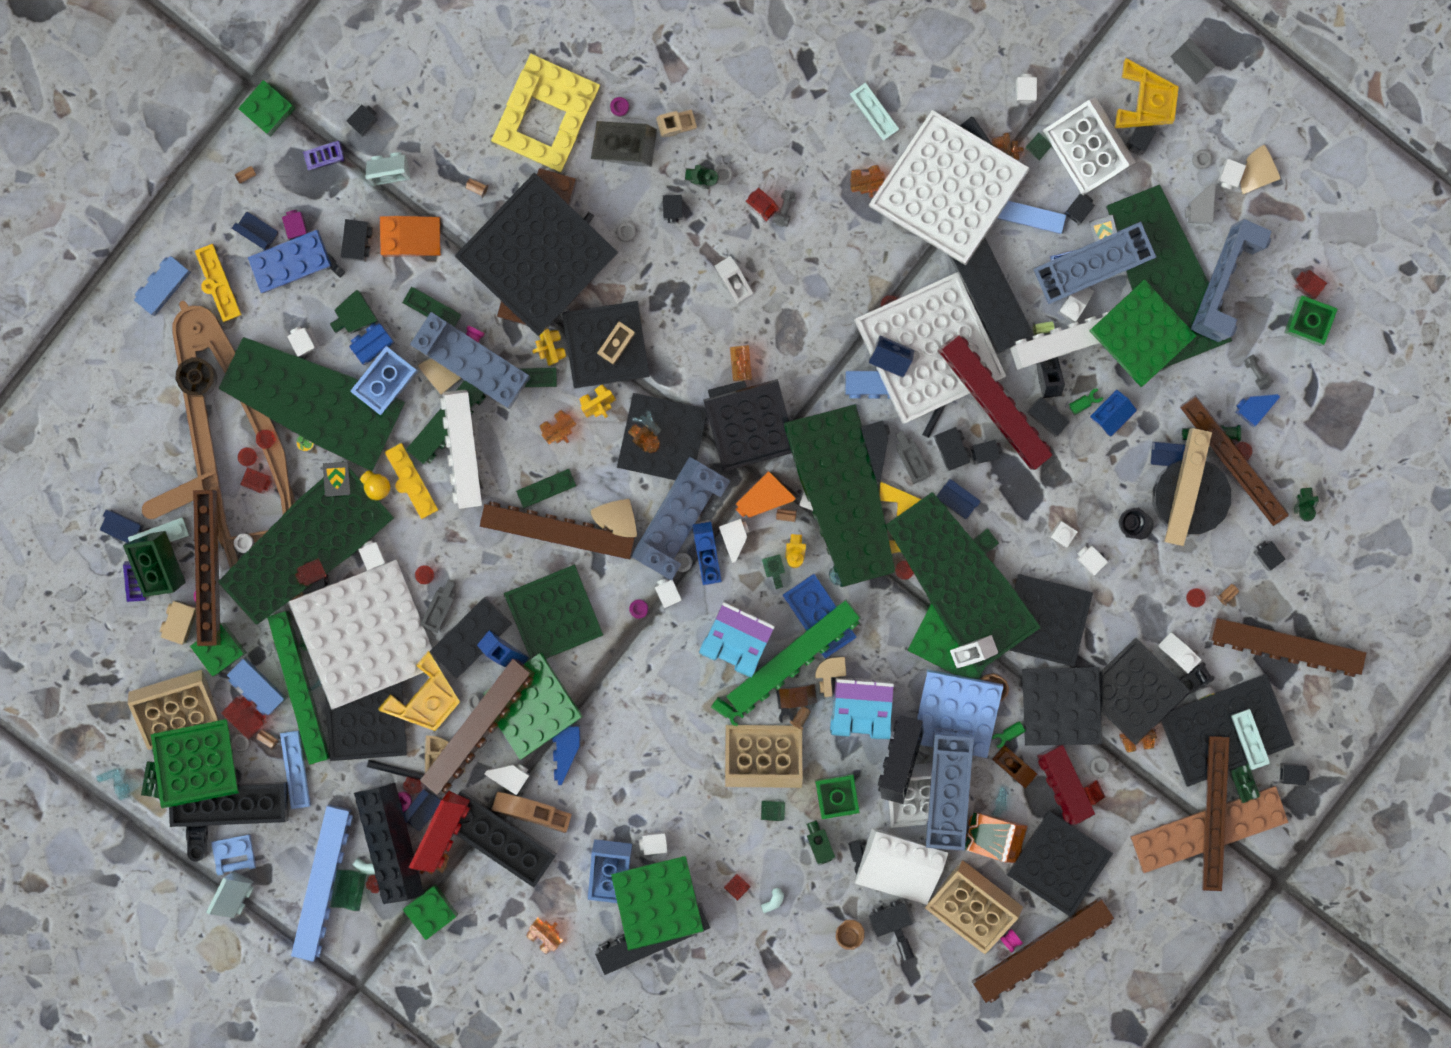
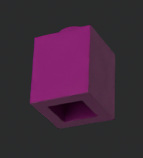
[282,210,308,240]

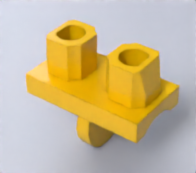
[532,329,566,366]
[579,384,616,418]
[785,534,806,568]

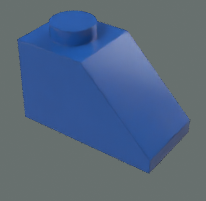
[1235,394,1280,427]

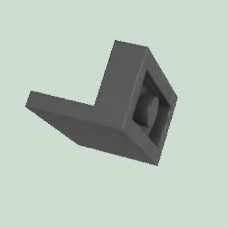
[1170,38,1216,84]

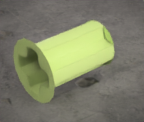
[1033,321,1055,336]

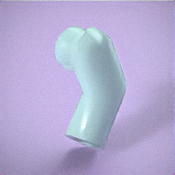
[352,857,375,875]
[761,888,784,914]

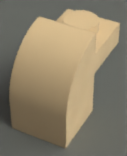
[656,109,697,138]
[815,656,846,697]

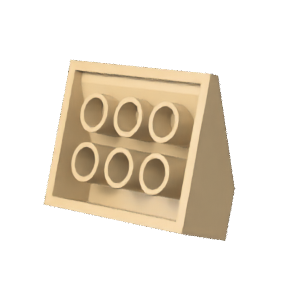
[128,670,219,750]
[725,725,803,788]
[925,860,1023,954]

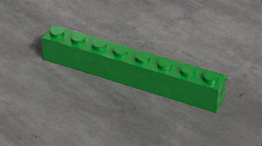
[726,599,861,714]
[267,611,330,765]

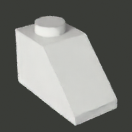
[714,256,753,304]
[1057,287,1094,323]
[719,519,749,563]
[1158,632,1201,674]
[950,635,998,668]
[485,764,530,795]

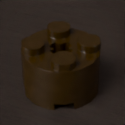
[175,357,217,397]

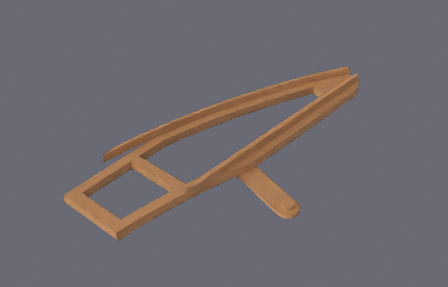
[142,301,304,610]

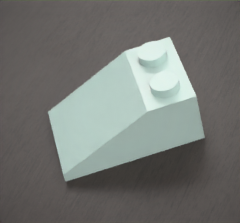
[366,152,411,186]
[206,871,254,918]

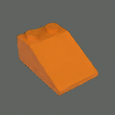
[380,216,441,257]

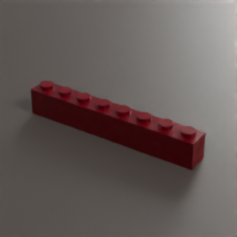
[937,335,1053,470]

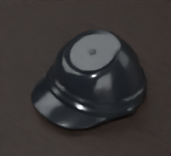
[1118,507,1154,540]

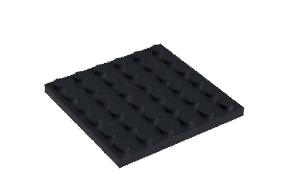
[455,172,619,337]

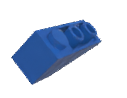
[692,521,722,585]
[477,630,529,667]
[553,725,581,785]

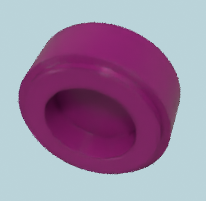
[610,97,629,117]
[629,599,649,619]

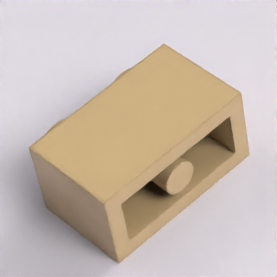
[597,322,635,365]
[160,600,196,645]

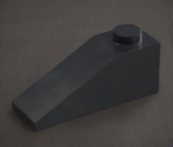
[1036,357,1065,398]
[860,420,890,482]

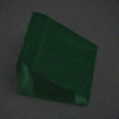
[1025,132,1052,160]
[761,800,785,821]

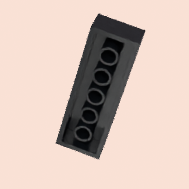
[948,237,1034,354]
[169,782,289,827]
[354,783,424,904]
[457,789,557,888]
[595,902,711,975]

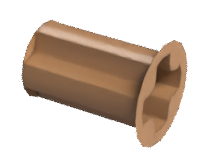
[235,166,256,184]
[465,178,488,198]
[776,508,797,522]
[1216,584,1239,606]
[790,706,811,730]
[256,729,280,750]

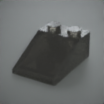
[591,121,657,167]

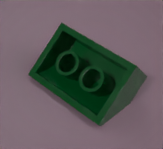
[123,531,186,597]

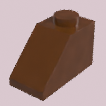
[779,684,817,708]
[992,745,1038,789]

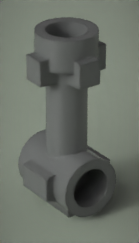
[772,190,796,227]
[1244,354,1274,390]

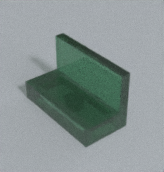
[330,869,367,911]

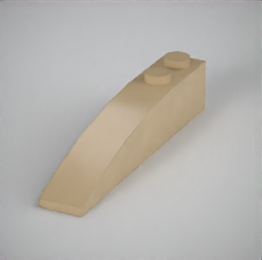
[1164,428,1212,546]

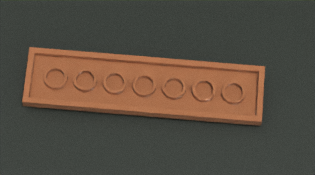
[1130,786,1289,873]

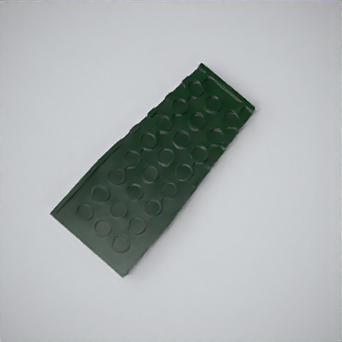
[1106,185,1232,369]
[219,337,405,472]
[784,404,895,588]
[218,461,394,625]
[886,492,1041,672]

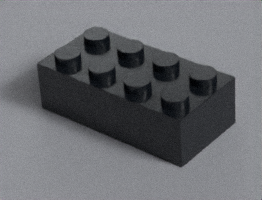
[429,597,513,679]
[878,715,924,804]

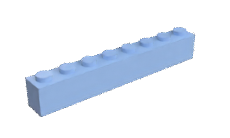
[291,805,353,961]

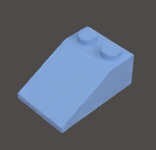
[350,346,418,415]

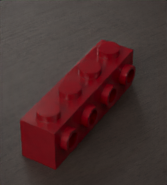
[1037,745,1095,825]

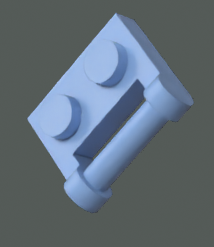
[211,834,256,876]

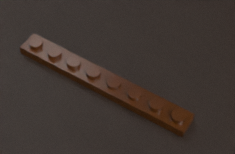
[1180,395,1289,526]
[1202,736,1229,891]

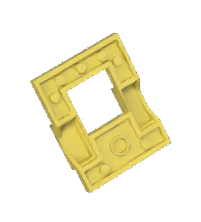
[491,53,600,173]

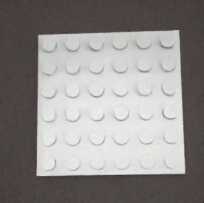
[869,110,1029,265]
[854,272,1006,424]
[289,560,439,709]

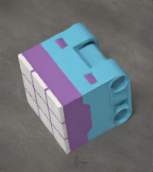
[699,601,775,678]
[830,677,894,740]

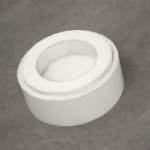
[234,534,254,553]

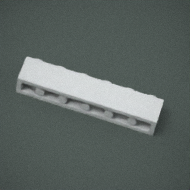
[1010,312,1108,370]
[440,390,482,509]

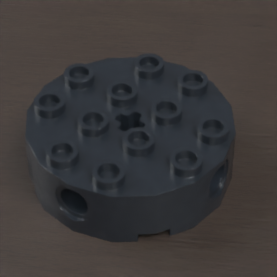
[1152,459,1231,534]

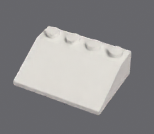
[1043,97,1136,195]
[888,763,932,828]
[855,828,948,905]

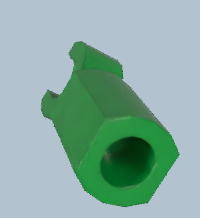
[1068,388,1103,415]
[711,697,744,726]
[992,721,1026,748]

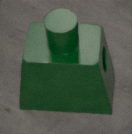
[330,290,379,334]
[806,820,836,866]

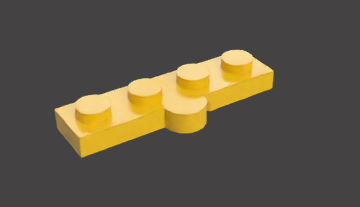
[195,244,242,322]
[385,443,439,519]

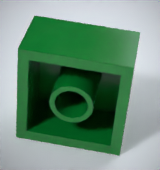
[238,80,296,137]
[1284,295,1338,346]
[190,623,247,677]
[815,773,860,819]
[403,884,458,940]

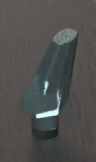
[992,786,1007,818]

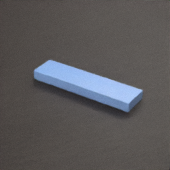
[997,201,1066,234]
[280,730,311,809]

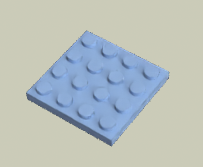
[917,669,1003,758]

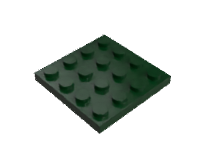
[503,564,604,659]

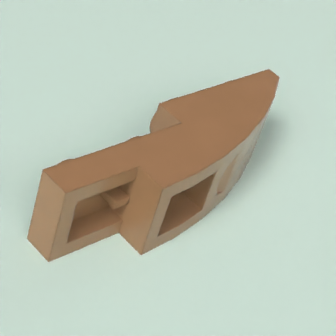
[492,792,572,833]

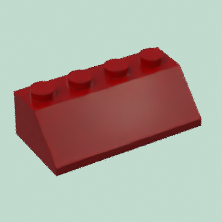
[409,790,470,872]

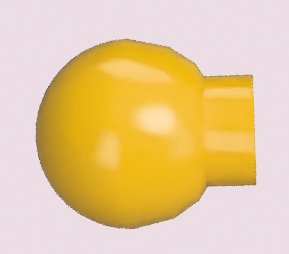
[360,470,391,500]

